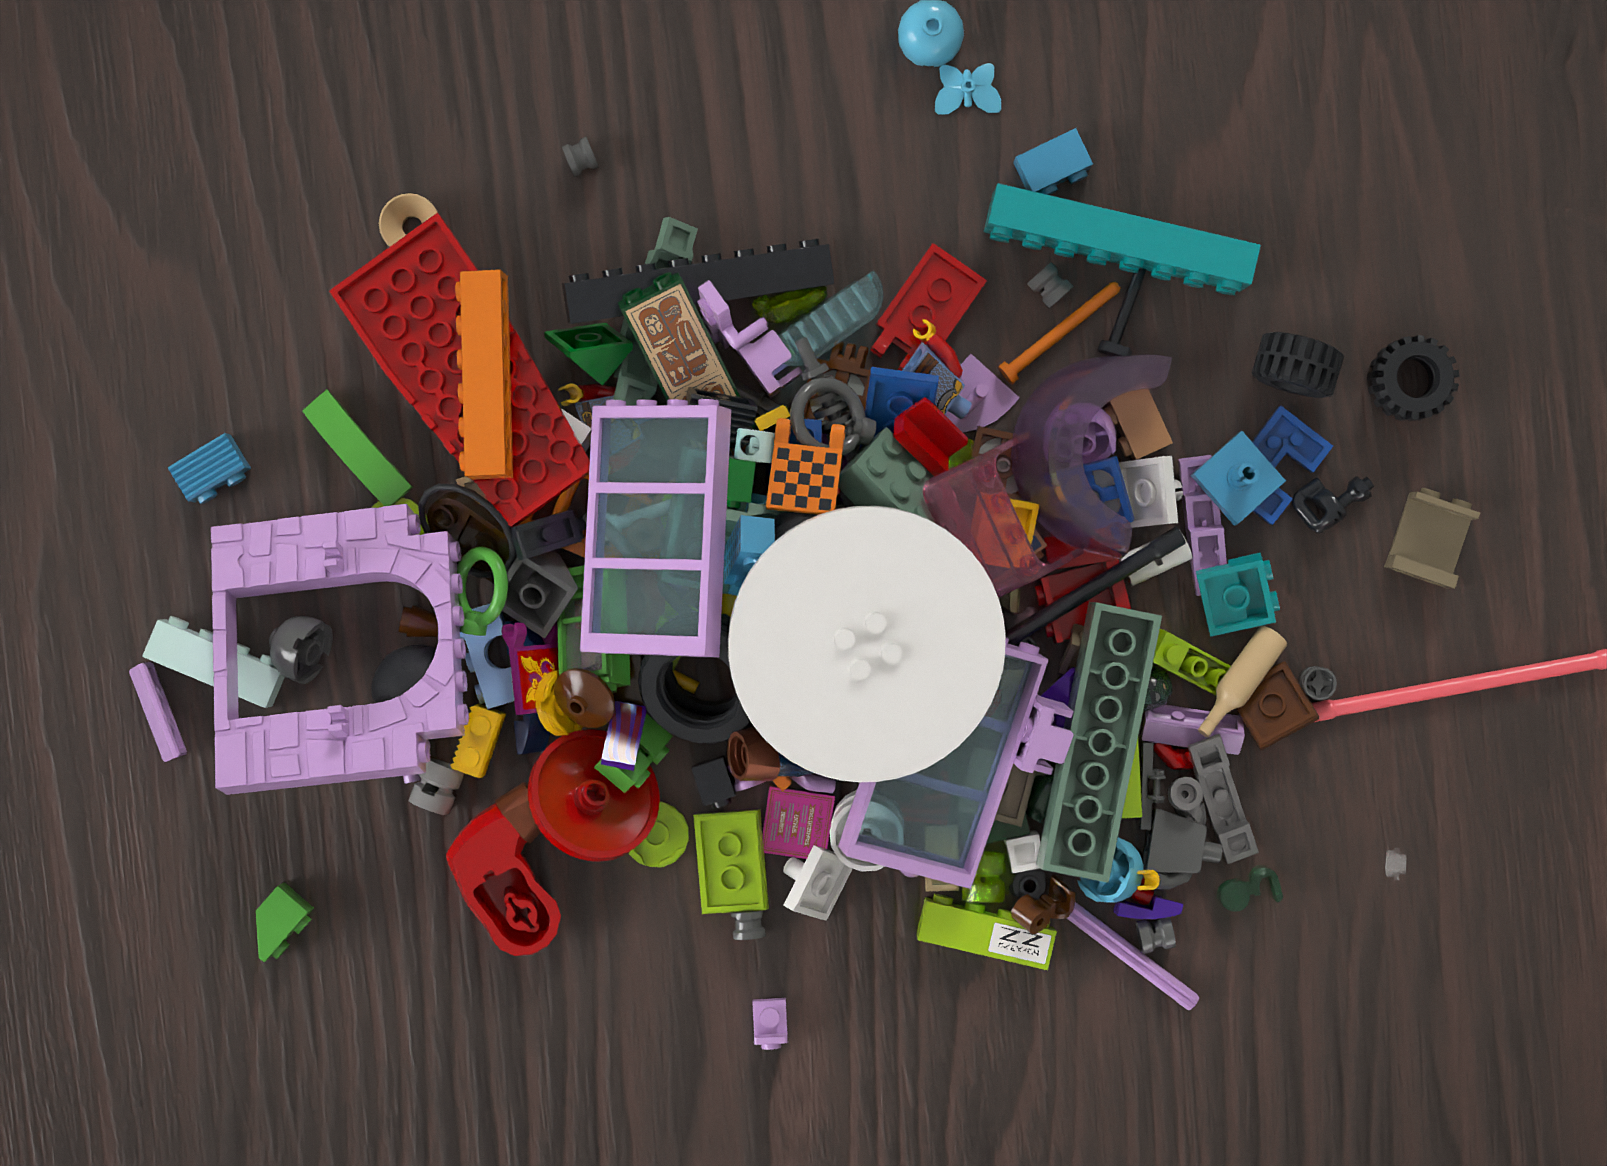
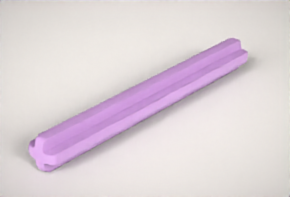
[1067,902,1199,1010]

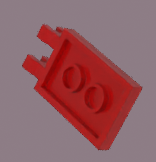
[870,243,987,371]

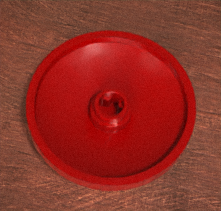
[528,729,660,862]

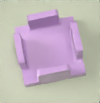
[735,317,803,399]
[1014,694,1074,775]

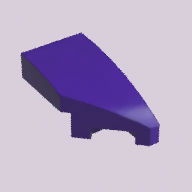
[1113,895,1183,919]

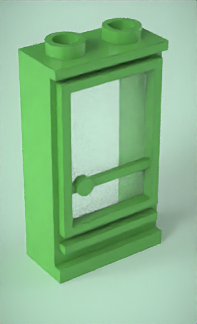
[557,565,630,693]

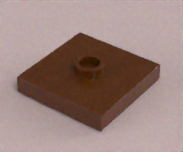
[1235,661,1319,751]

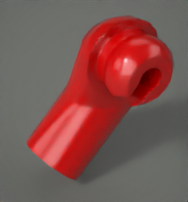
[1153,743,1193,770]

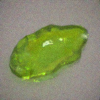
[752,286,828,323]

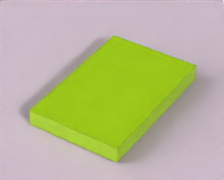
[693,809,769,914]

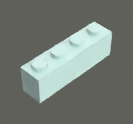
[142,616,285,708]

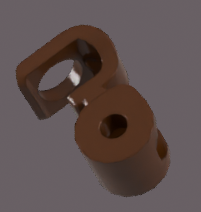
[1011,875,1076,934]

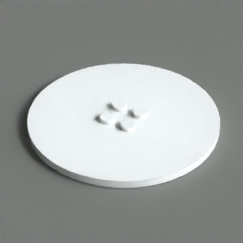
[728,506,1005,782]

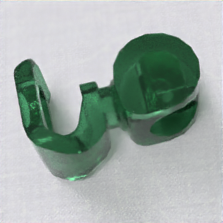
[1217,865,1283,912]

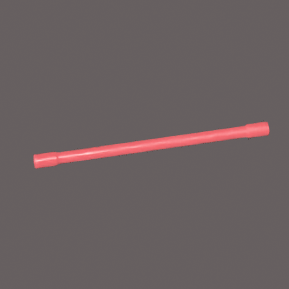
[1311,649,1607,722]

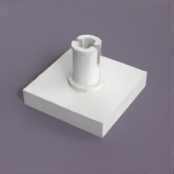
[1119,456,1183,528]
[783,845,853,921]

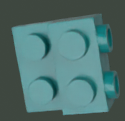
[1196,553,1280,637]

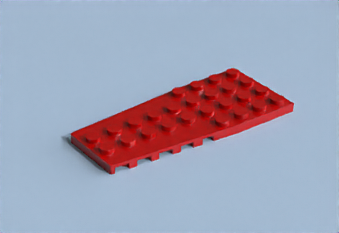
[329,213,590,527]

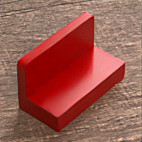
[893,397,968,480]

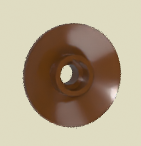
[554,668,615,728]

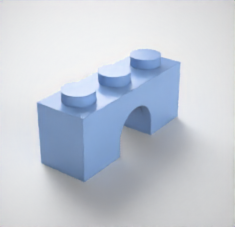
[460,604,514,709]

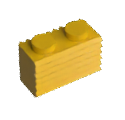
[450,704,506,778]

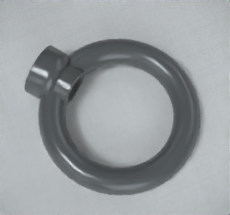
[790,378,876,456]

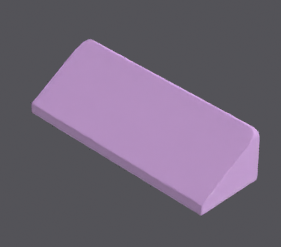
[129,662,187,762]
[1141,702,1245,755]

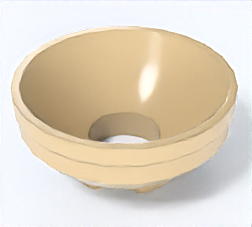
[379,193,438,246]

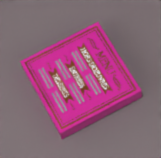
[762,786,835,859]

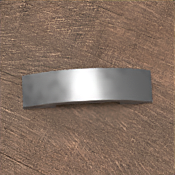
[1188,734,1259,864]

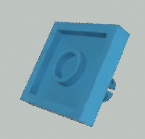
[1190,431,1286,526]

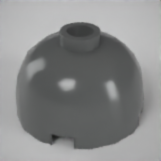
[269,615,333,684]

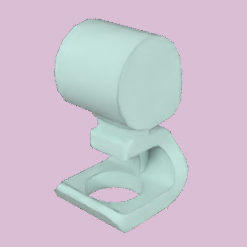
[734,428,775,463]

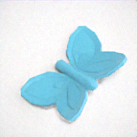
[935,63,1001,115]

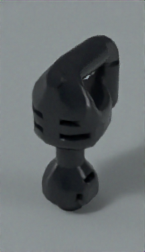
[1292,476,1374,534]

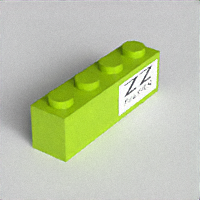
[916,894,1057,970]

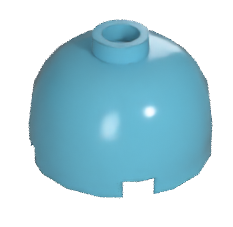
[898,0,964,67]
[1077,837,1144,902]

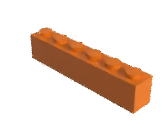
[455,270,513,480]

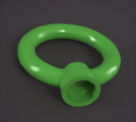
[457,547,508,636]

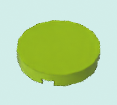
[629,801,689,867]

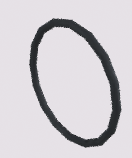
[418,483,516,578]

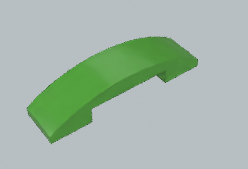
[303,389,413,506]

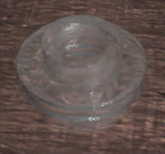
[1385,847,1407,881]

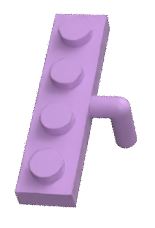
[697,280,768,349]

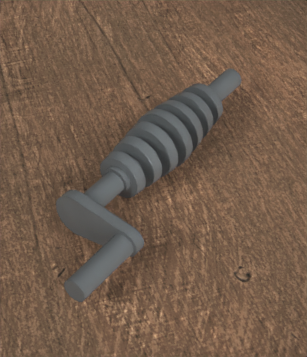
[795,336,859,508]

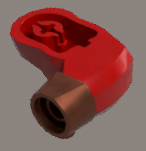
[446,782,561,956]

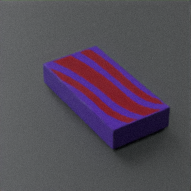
[601,701,647,771]

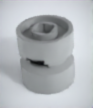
[408,757,465,816]

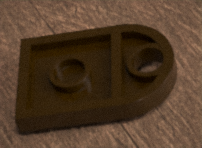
[427,492,517,584]

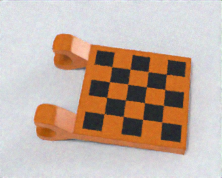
[766,418,845,515]

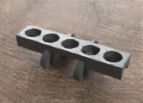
[1139,742,1166,830]

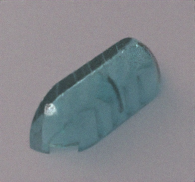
[777,270,883,366]

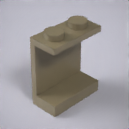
[1384,488,1480,589]

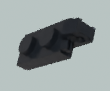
[510,509,587,561]

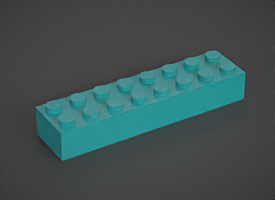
[984,183,1261,295]

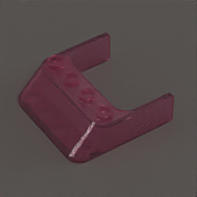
[923,431,1084,598]

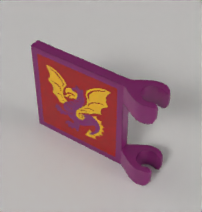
[501,621,559,715]

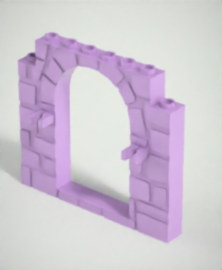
[211,504,469,795]

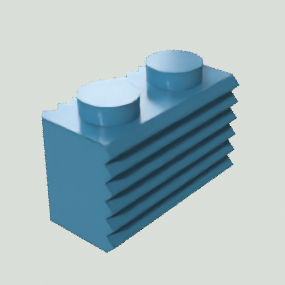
[168,433,251,504]

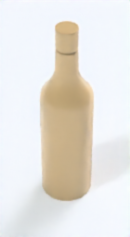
[1198,626,1287,738]

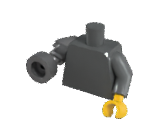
[1137,777,1222,890]

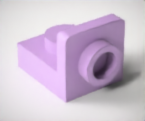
[753,998,788,1050]

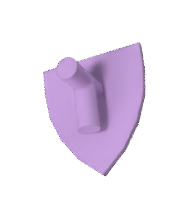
[945,354,1020,433]

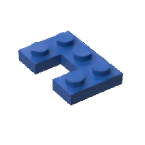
[1252,406,1333,525]

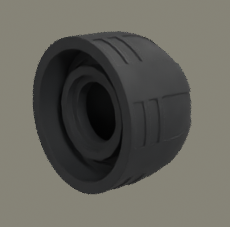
[371,645,436,703]

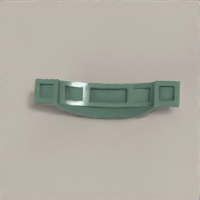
[613,217,698,419]

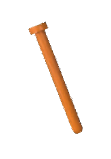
[998,282,1121,385]

